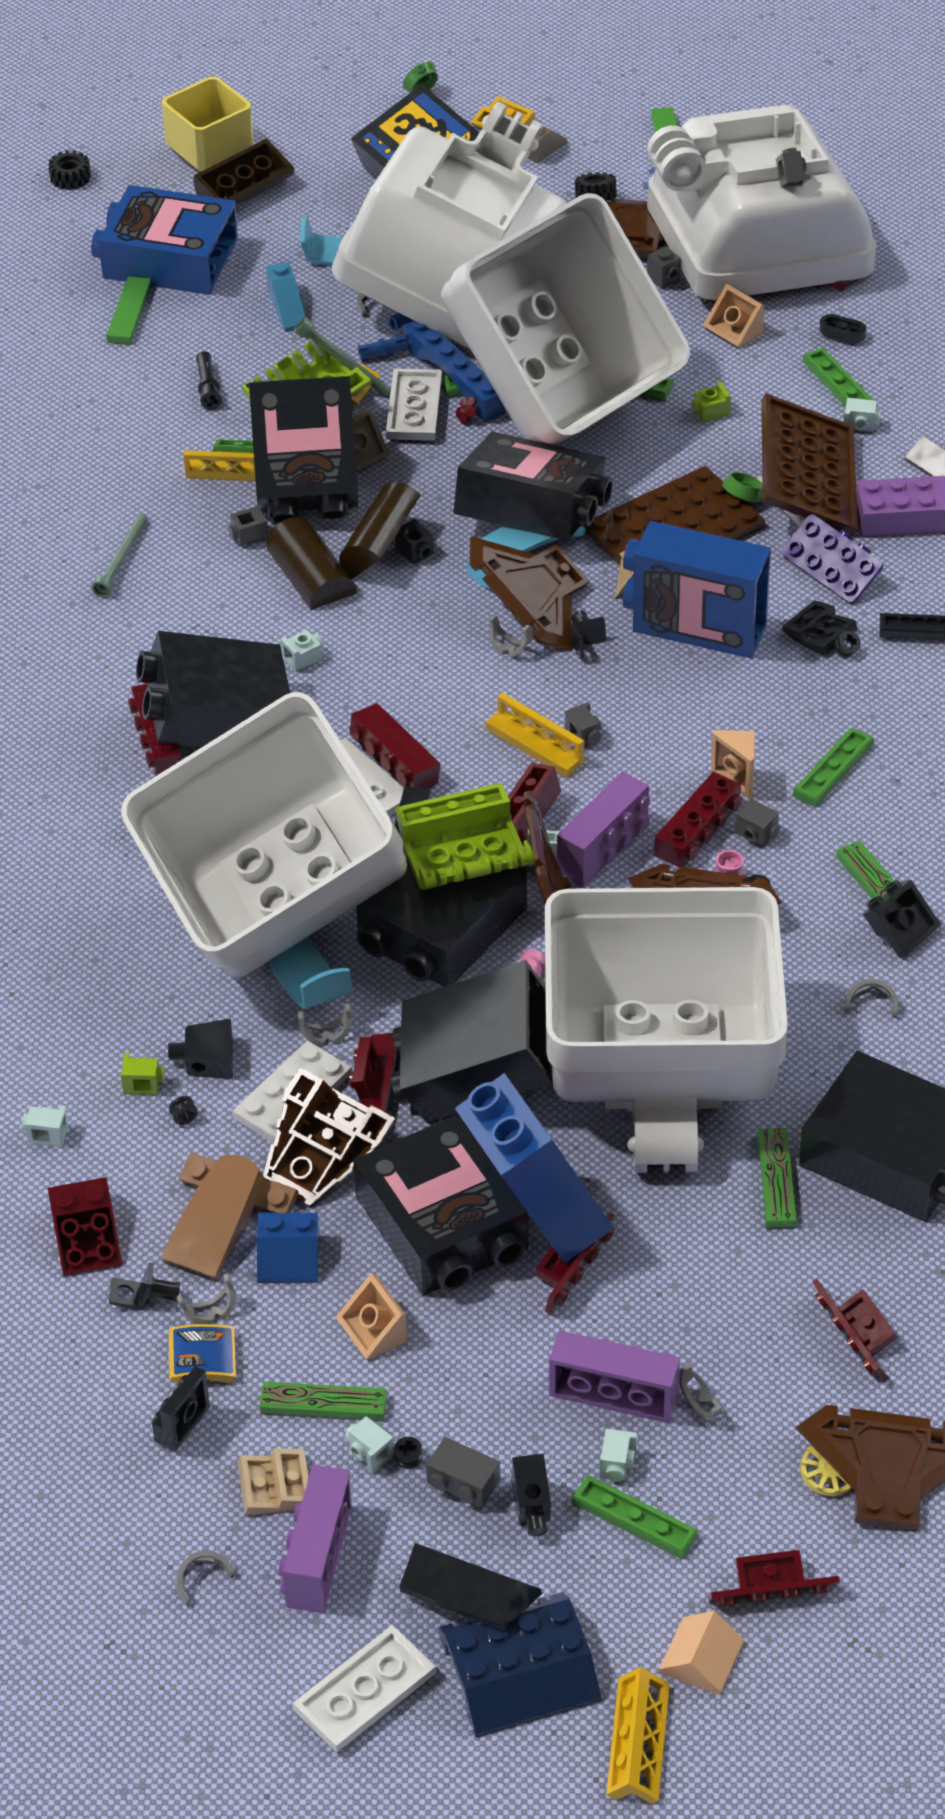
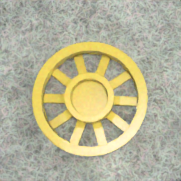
[800,1446,852,1496]

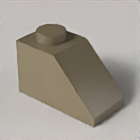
[528,126,567,163]

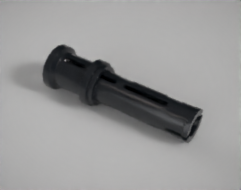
[196,351,222,410]

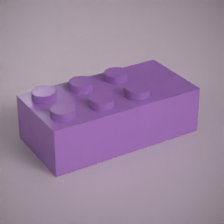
[856,476,945,537]
[557,771,650,887]
[549,1330,680,1424]
[279,1464,352,1614]

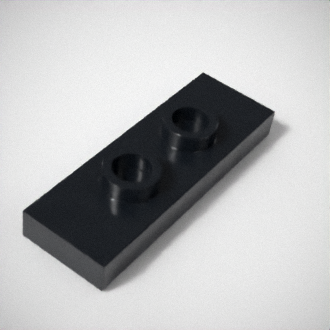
[879,613,945,640]

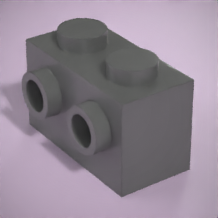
[426,1437,501,1507]

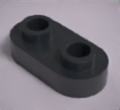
[819,314,866,344]

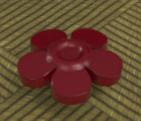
[456,397,477,424]

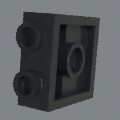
[863,879,941,958]
[152,1366,210,1452]

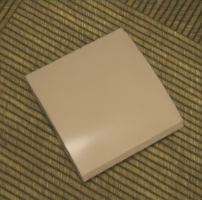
[238,1449,309,1515]

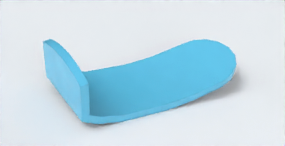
[300,216,343,266]
[467,525,586,589]
[267,936,353,1009]

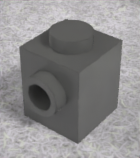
[647,246,681,289]
[735,799,780,847]

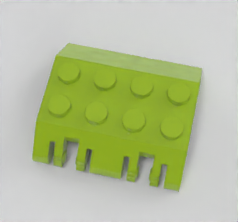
[241,334,372,402]
[395,783,534,890]

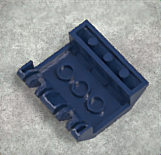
[438,1592,602,1738]

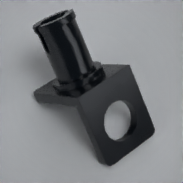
[570,610,606,660]
[109,1263,180,1310]

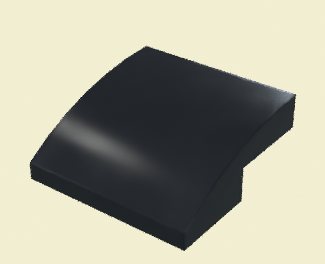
[782,600,858,656]

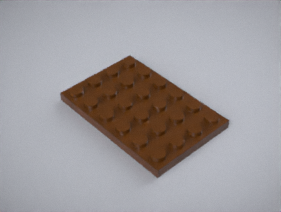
[761,393,858,535]
[583,466,765,566]

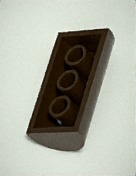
[193,138,295,205]
[339,482,421,579]
[267,517,357,610]

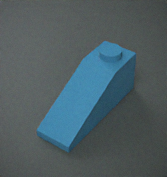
[266,262,306,332]

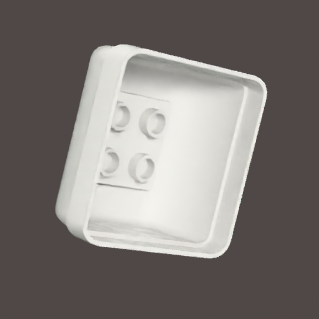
[332,101,567,349]
[647,105,877,300]
[441,193,690,444]
[121,692,407,978]
[545,887,788,1173]

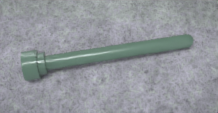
[293,317,391,397]
[91,513,147,598]

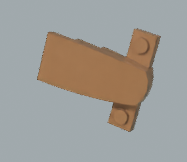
[161,1152,299,1280]

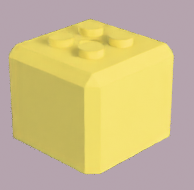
[162,77,254,171]

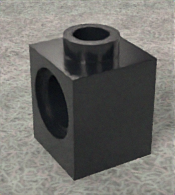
[395,519,433,564]

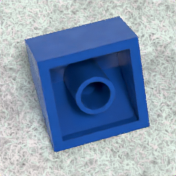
[257,1213,320,1283]

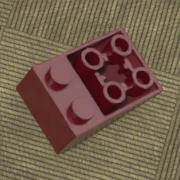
[48,1177,123,1276]

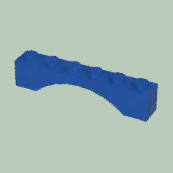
[403,320,505,423]

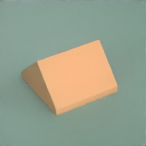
[703,283,764,348]
[711,730,755,799]
[336,1273,407,1360]
[659,1610,744,1695]

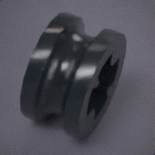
[834,631,861,657]
[169,1096,198,1125]
[394,1436,422,1469]

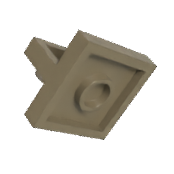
[353,409,390,471]

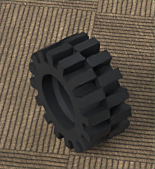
[48,150,91,190]
[574,172,617,202]

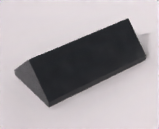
[399,1543,542,1630]

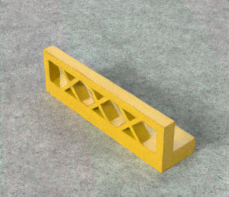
[183,450,255,481]
[485,692,584,778]
[606,1667,670,1804]

